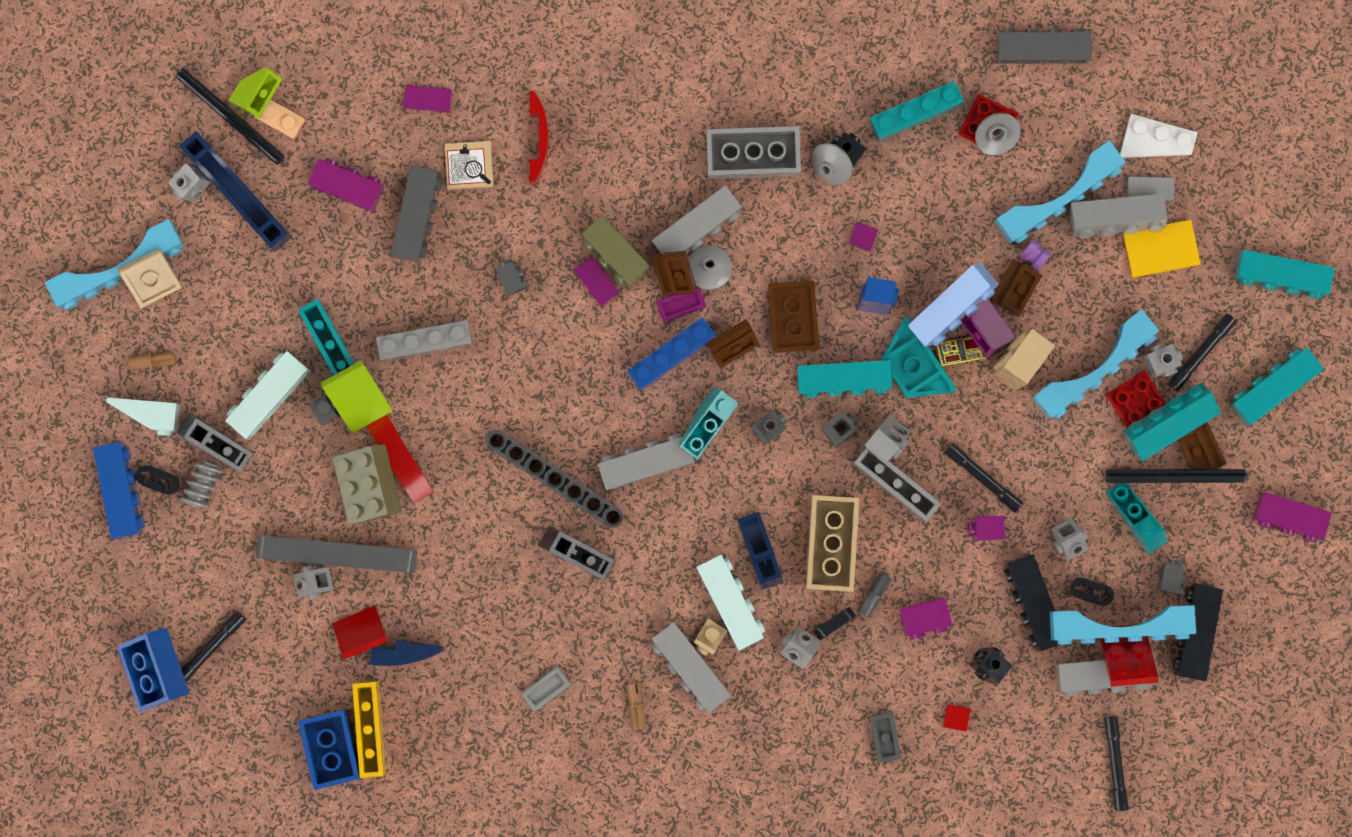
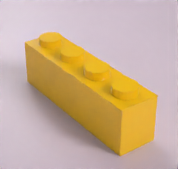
[352,681,386,778]

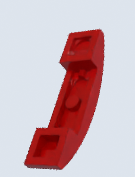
[530,91,549,186]
[367,414,434,504]

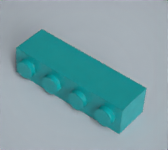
[869,81,964,143]
[1234,250,1335,300]
[298,299,355,375]
[1230,347,1324,427]
[797,360,893,398]
[1123,383,1221,461]

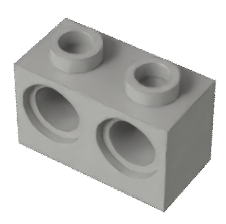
[865,414,911,463]

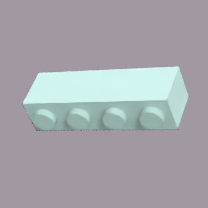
[225,351,310,440]
[696,555,766,651]

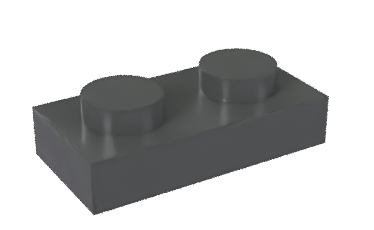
[869,712,901,763]

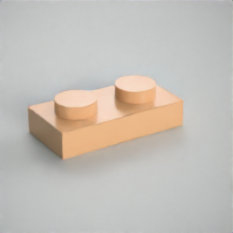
[254,100,306,140]

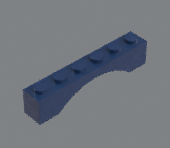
[179,131,292,252]

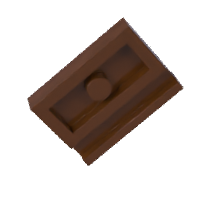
[652,251,697,295]
[990,259,1043,316]
[707,319,760,368]
[1177,422,1226,469]

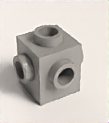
[168,163,211,201]
[1144,342,1183,378]
[1052,518,1089,561]
[294,565,333,600]
[780,626,821,669]

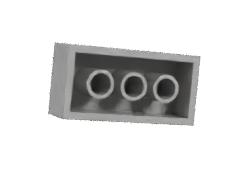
[706,126,801,180]

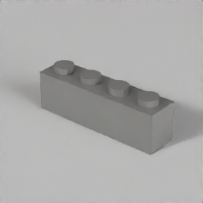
[651,185,742,255]
[1069,194,1168,239]
[376,320,474,362]
[598,433,695,491]
[852,447,941,523]
[651,622,731,713]
[1056,660,1155,696]

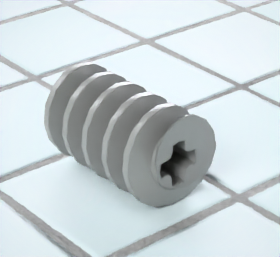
[179,458,224,510]

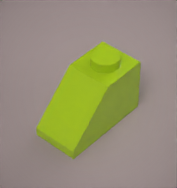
[228,67,282,118]

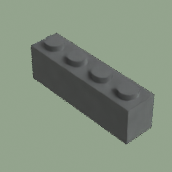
[996,28,1091,64]
[391,165,443,263]

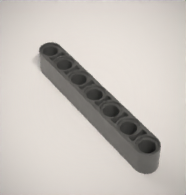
[486,430,624,528]
[256,535,417,573]

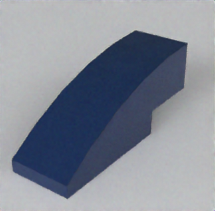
[737,512,784,590]
[369,640,445,666]

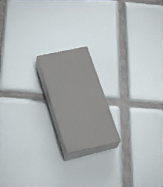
[1127,177,1175,201]
[521,666,572,713]

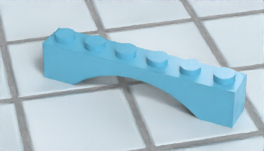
[994,140,1126,244]
[44,219,185,310]
[1032,309,1159,419]
[1050,605,1196,645]

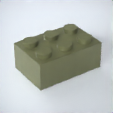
[581,215,650,290]
[332,444,402,525]

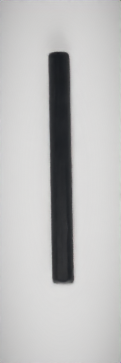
[176,68,285,165]
[1106,469,1247,483]

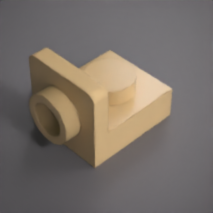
[694,619,728,656]

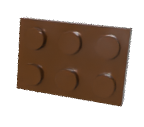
[768,281,820,354]

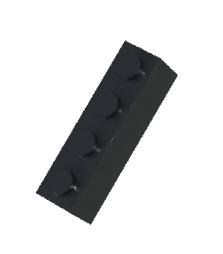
[1003,554,1058,652]
[1172,584,1224,682]

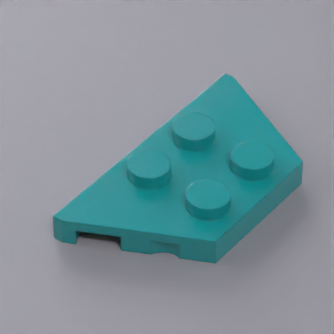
[881,316,957,398]

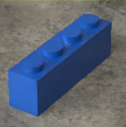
[858,277,899,315]
[627,317,716,392]
[93,442,145,539]

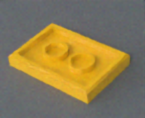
[1122,220,1201,278]

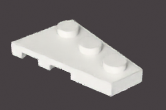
[1119,114,1198,158]

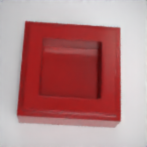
[943,704,971,732]

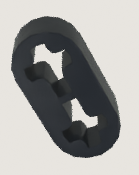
[136,465,180,495]
[1070,578,1114,606]
[813,606,856,640]

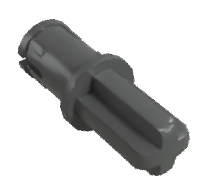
[857,573,891,618]

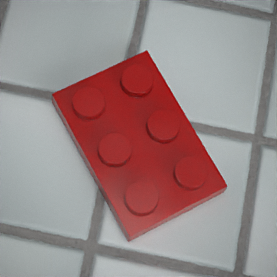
[1099,624,1158,687]

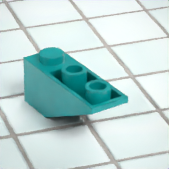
[679,387,739,460]
[1105,483,1167,555]

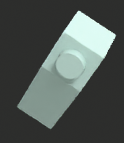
[106,398,180,436]

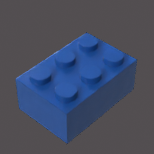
[117,627,190,712]
[298,709,361,790]

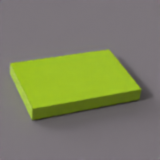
[321,360,393,433]

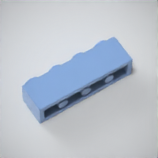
[908,263,999,347]

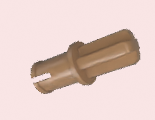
[128,351,176,371]
[626,683,646,730]

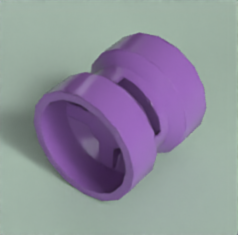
[1019,239,1052,271]

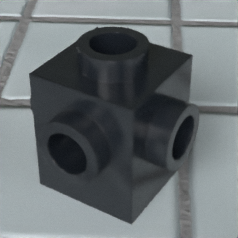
[831,132,867,168]
[969,647,1012,684]

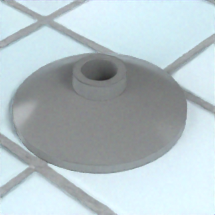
[975,113,1020,155]
[811,143,853,185]
[688,245,732,290]

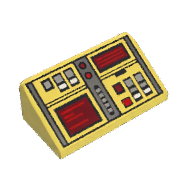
[936,337,986,366]

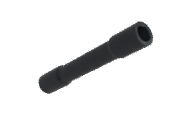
[1167,313,1237,392]
[944,443,1024,513]
[181,610,247,683]
[1104,716,1129,811]

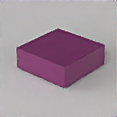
[849,222,878,252]

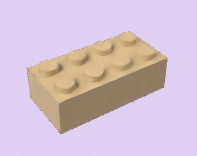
[993,329,1055,391]
[805,495,859,592]

